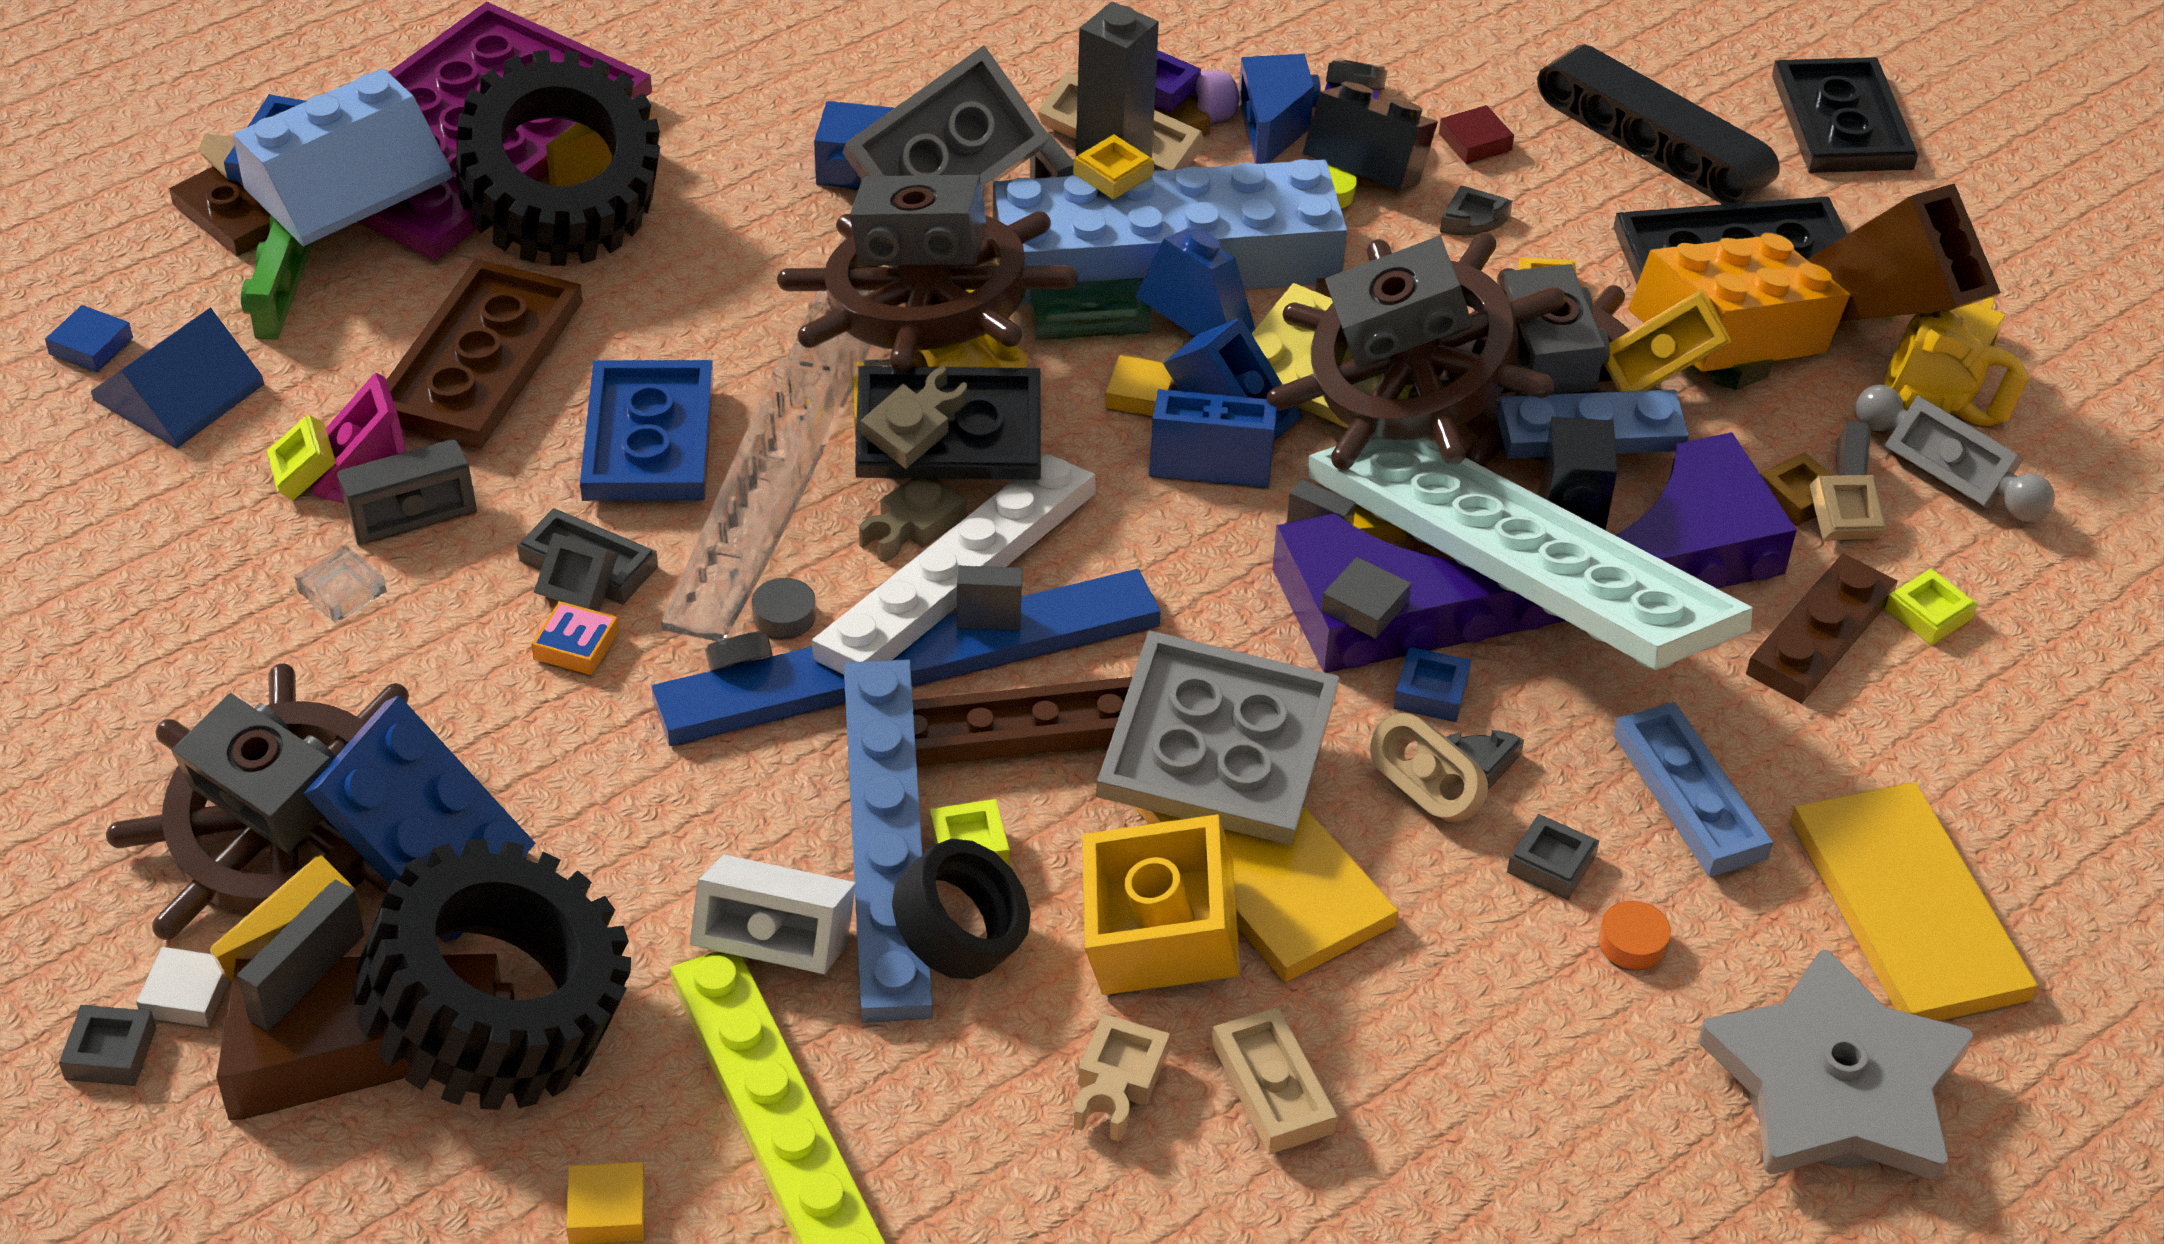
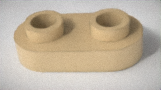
[1370,713,1488,822]

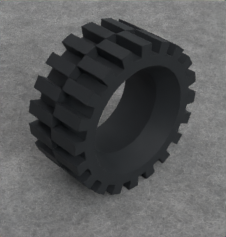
[456,50,660,266]
[353,839,631,1110]

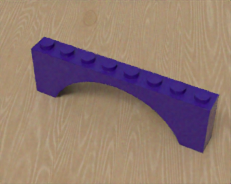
[1272,432,1797,673]

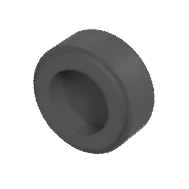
[752,578,816,638]
[705,631,773,671]

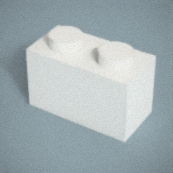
[690,854,856,974]

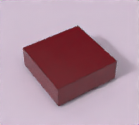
[1439,105,1514,164]

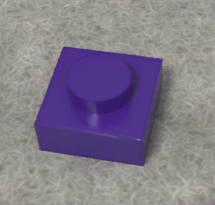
[1155,50,1201,112]

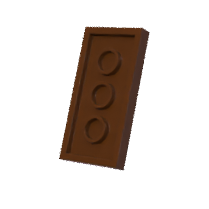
[386,259,583,449]

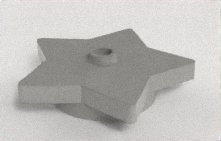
[1698,950,1973,1181]

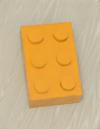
[1628,233,1851,372]

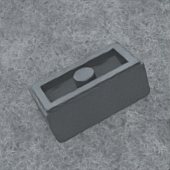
[337,440,477,545]

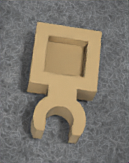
[1073,1013,1170,1142]

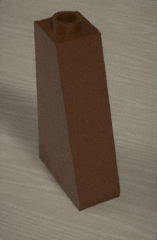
[1807,183,2001,322]
[216,954,515,1120]

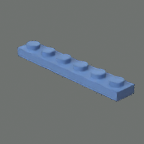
[844,660,932,1023]

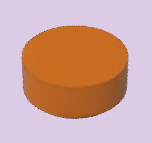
[1598,901,1671,970]

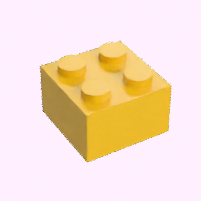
[1082,814,1240,995]

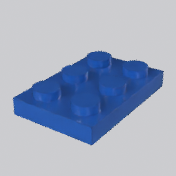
[580,360,714,501]
[303,695,536,943]

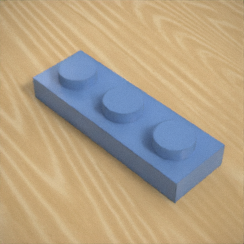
[1496,389,1689,459]
[1613,702,1773,877]

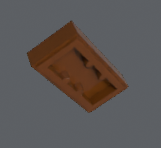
[169,166,271,256]

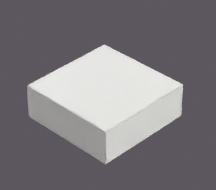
[136,947,229,1028]

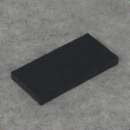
[1613,196,1848,284]

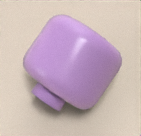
[1191,70,1240,124]

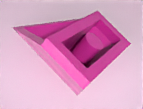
[311,372,406,503]

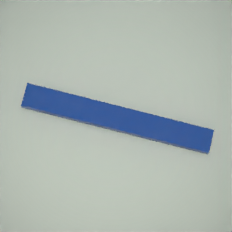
[651,568,1161,746]

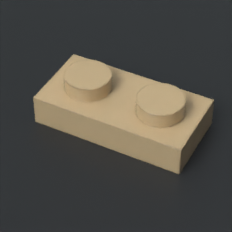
[1211,1007,1338,1155]

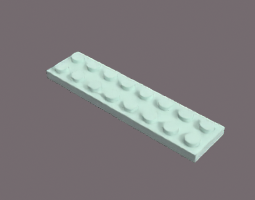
[1308,436,1753,670]

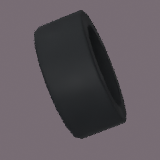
[892,838,1031,980]

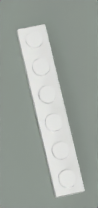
[812,454,1096,674]

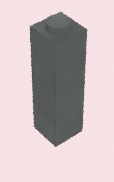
[1076,1,1159,158]

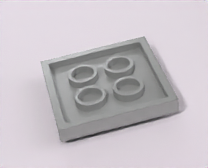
[1096,630,1340,846]

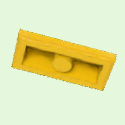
[1604,289,1733,392]

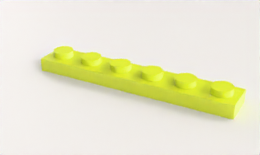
[670,951,885,1244]

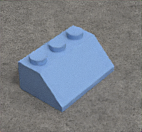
[233,68,452,246]

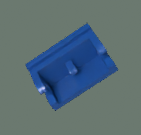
[1149,389,1277,488]

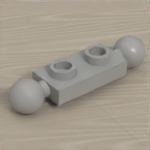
[1855,385,2055,522]

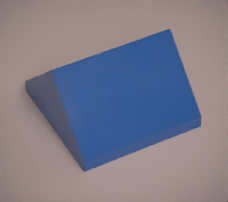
[91,307,264,449]

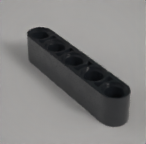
[1537,44,1780,204]

